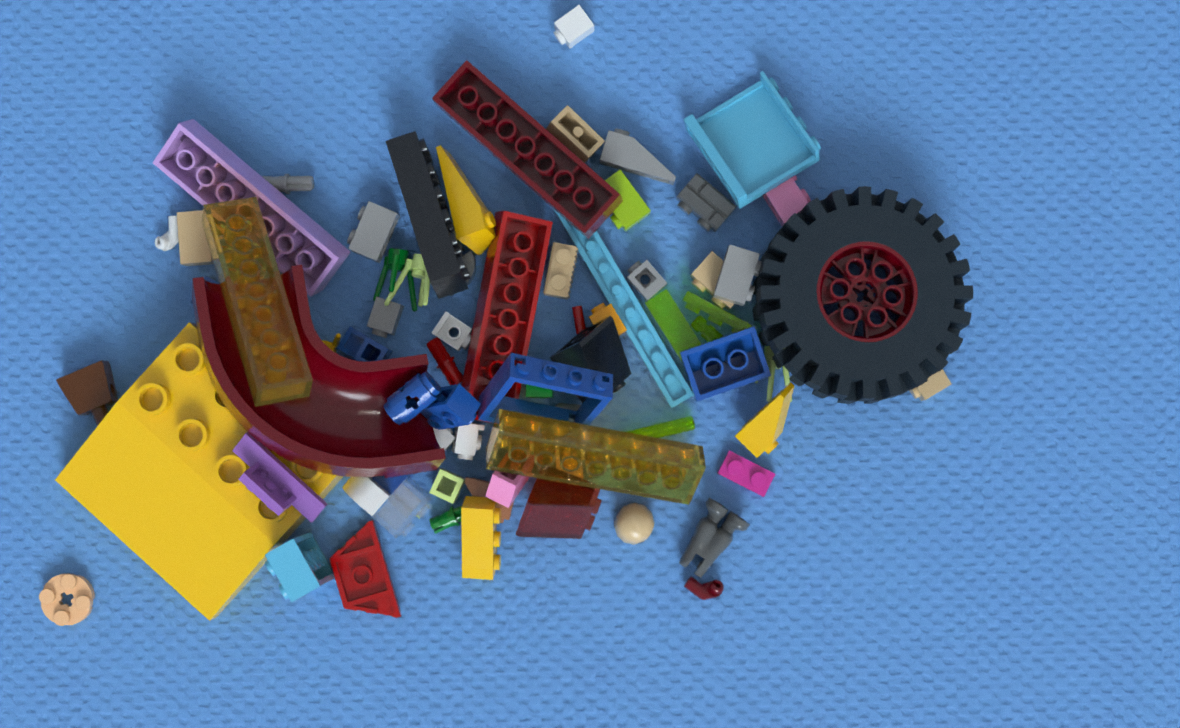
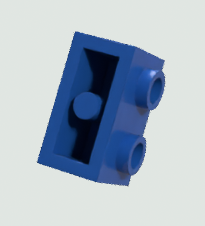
[420,384,481,430]

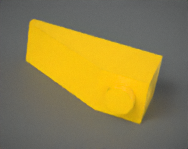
[735,382,794,458]

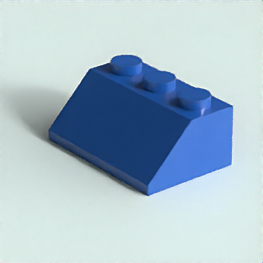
[680,326,771,402]

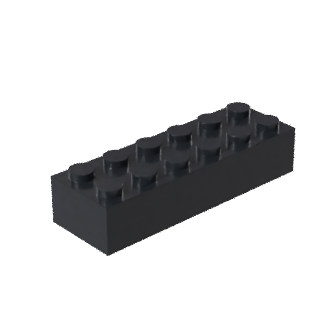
[386,131,471,299]

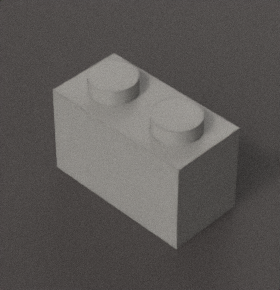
[347,201,400,263]
[713,245,762,306]

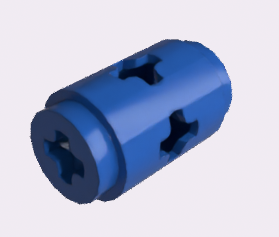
[383,371,442,425]

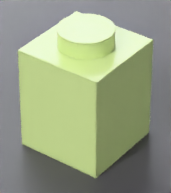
[429,468,465,504]

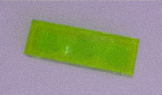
[645,289,701,361]
[682,291,756,333]

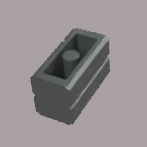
[676,173,737,232]

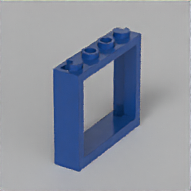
[478,353,613,439]

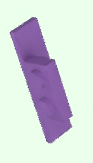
[232,432,328,523]

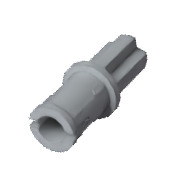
[262,174,314,194]

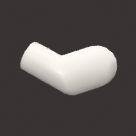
[155,216,179,251]

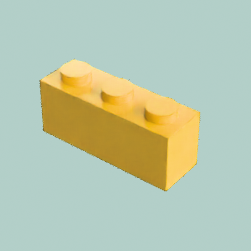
[461,496,501,580]

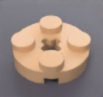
[39,573,95,626]

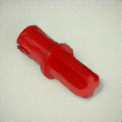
[427,337,463,385]

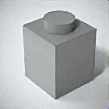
[367,296,404,338]

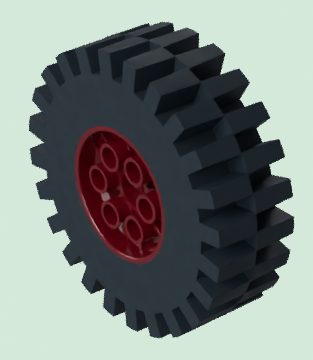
[752,186,973,404]

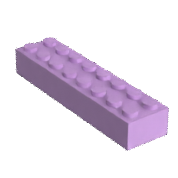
[153,119,351,297]

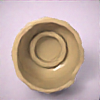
[614,503,655,545]

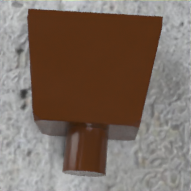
[56,360,118,426]

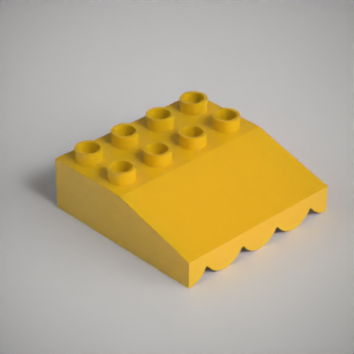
[55,322,344,621]

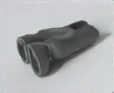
[679,497,750,578]

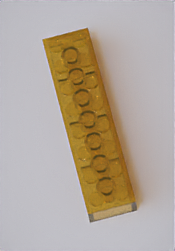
[202,197,313,407]
[486,409,706,505]

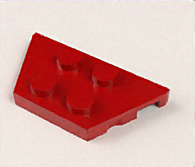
[329,520,402,618]

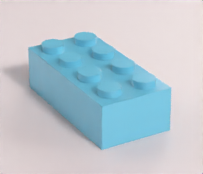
[265,532,335,602]

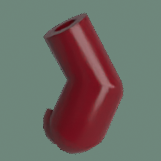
[684,576,724,600]

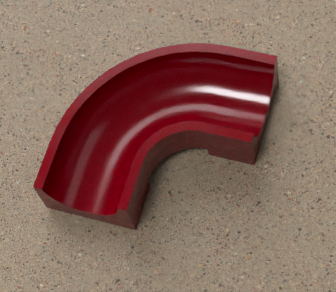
[192,265,446,478]

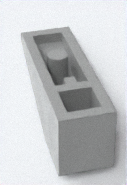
[600,129,676,185]

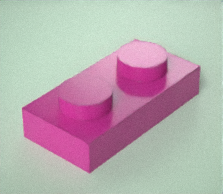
[717,450,775,497]

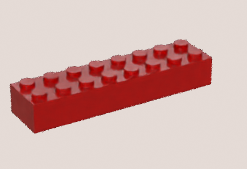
[461,210,553,427]

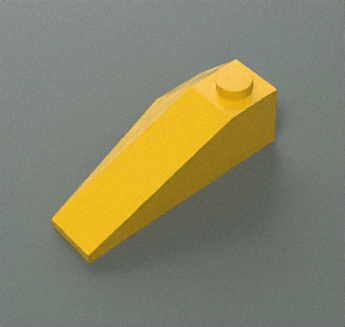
[436,145,496,255]

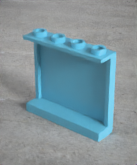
[683,71,821,209]

